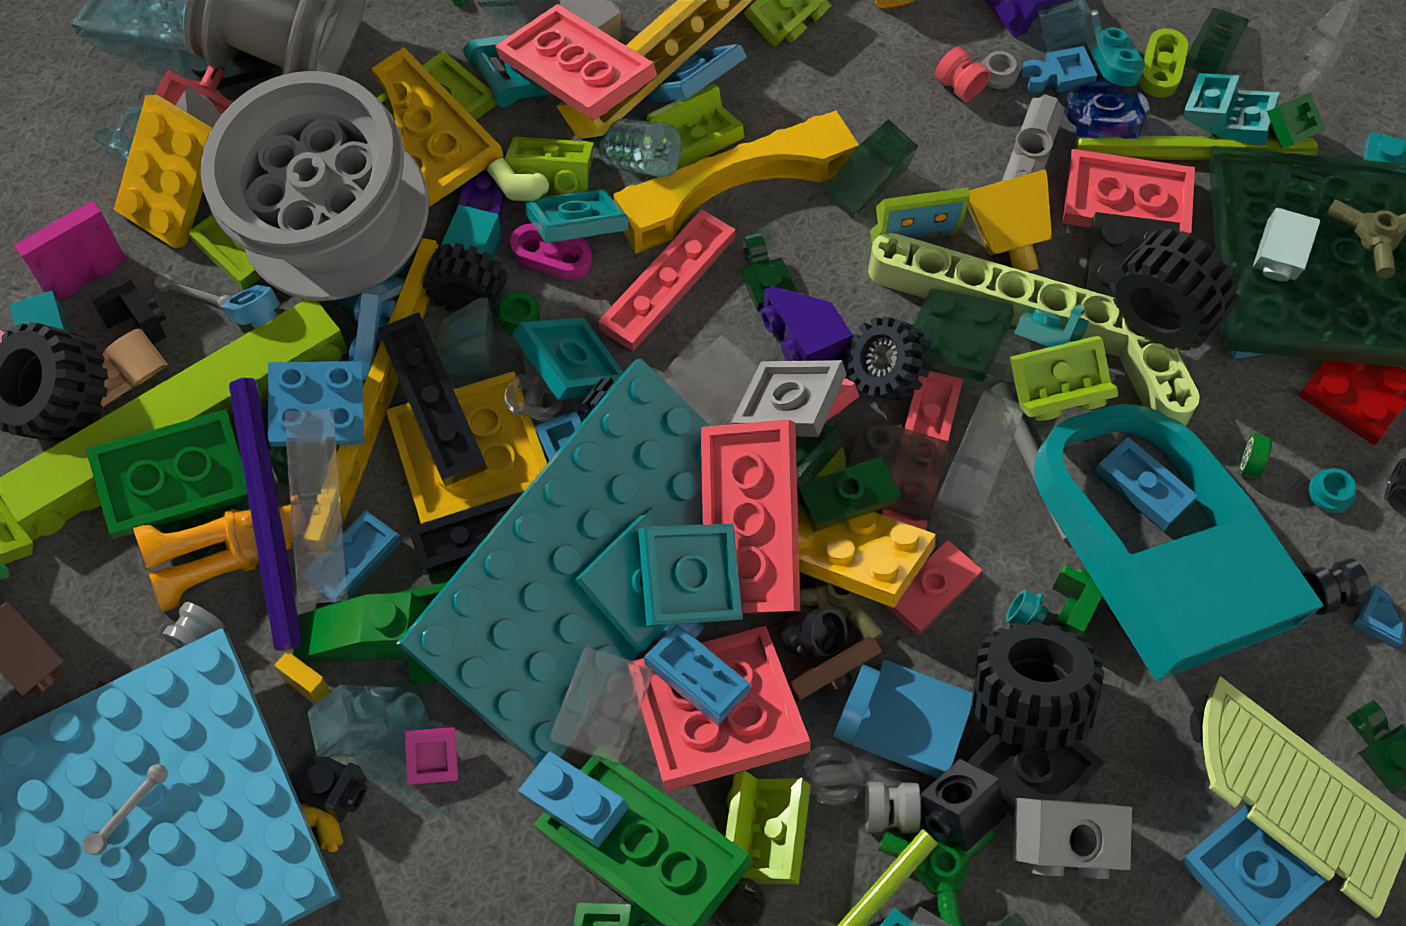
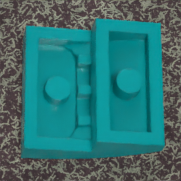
[1184,73,1279,146]

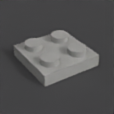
[731,360,846,437]

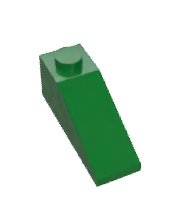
[293,592,428,662]

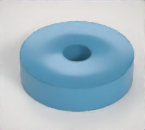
[832,664,881,745]

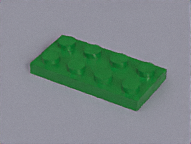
[534,748,753,926]

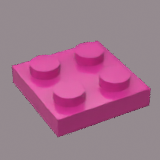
[14,201,127,300]

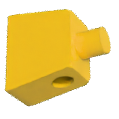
[968,169,1052,272]

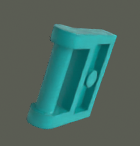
[463,35,552,107]

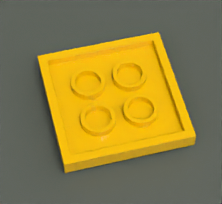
[386,371,547,524]

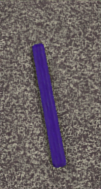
[229,377,303,651]

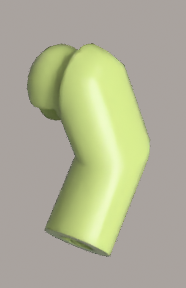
[487,158,549,201]

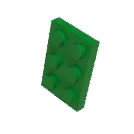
[86,409,248,539]

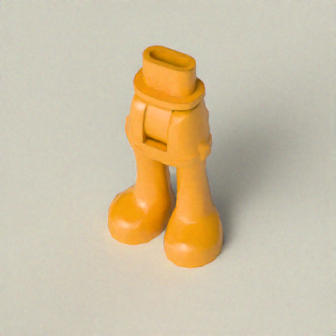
[133,502,308,613]

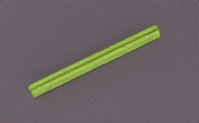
[1075,135,1318,162]

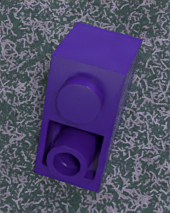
[760,286,853,361]

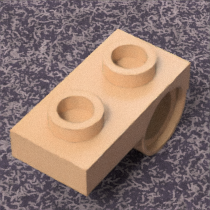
[100,328,168,410]

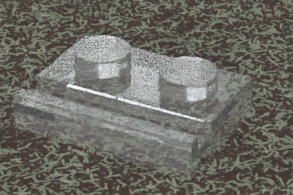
[549,645,653,766]

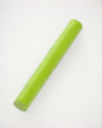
[837,829,938,926]

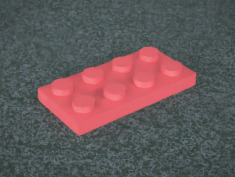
[495,4,657,121]
[701,419,800,614]

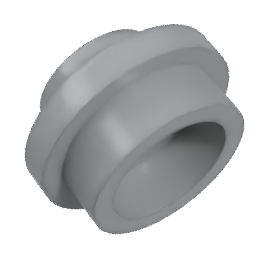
[981,51,1019,89]

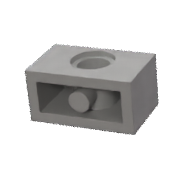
[1013,798,1132,879]

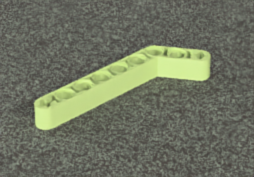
[868,233,1200,426]

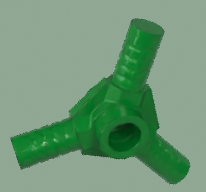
[878,829,995,926]

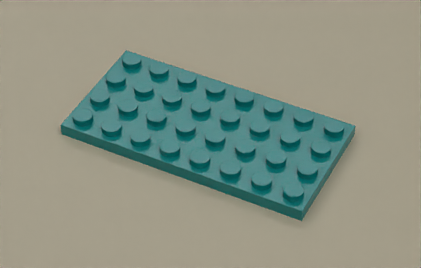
[396,358,710,767]

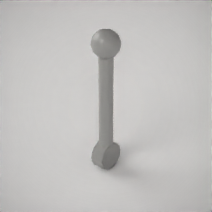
[154,274,232,311]
[83,764,168,855]

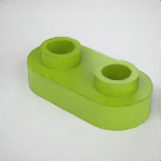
[1139,28,1189,98]

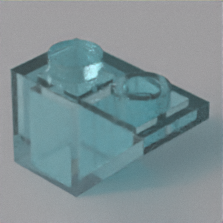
[307,685,431,757]

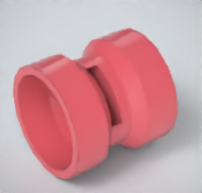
[935,47,991,103]

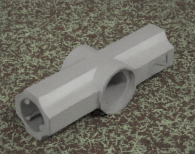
[1002,94,1065,181]

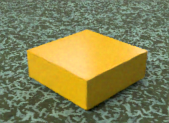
[274,652,331,708]

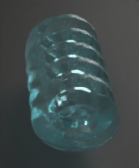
[599,118,682,177]

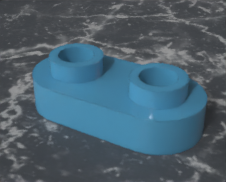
[221,285,280,328]

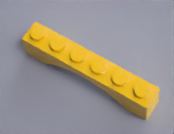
[614,110,859,254]

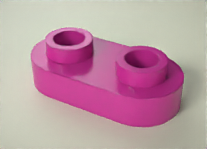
[510,223,592,280]

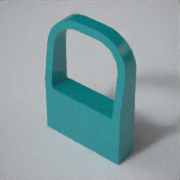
[1034,404,1324,682]

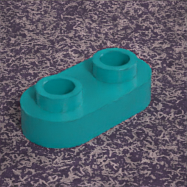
[1090,27,1145,86]

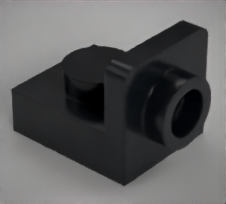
[292,750,367,823]

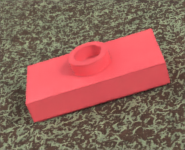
[884,540,982,636]

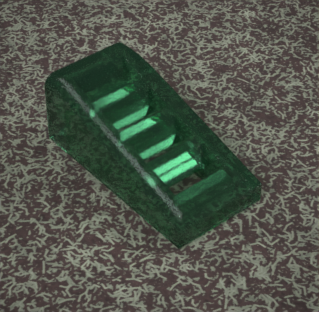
[1185,8,1250,74]

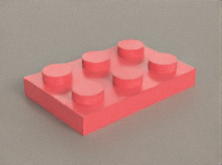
[1062,149,1195,234]

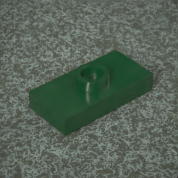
[797,457,901,532]

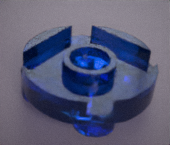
[1065,82,1149,139]

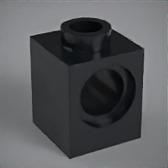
[920,759,1006,852]

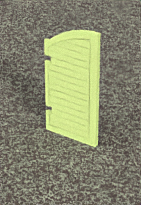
[1203,676,1406,918]

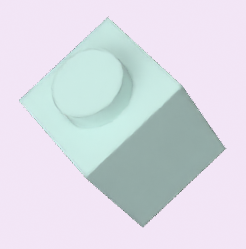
[1253,208,1320,281]

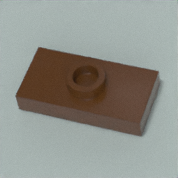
[788,636,882,701]

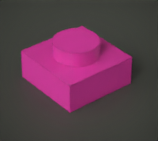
[405,727,458,785]

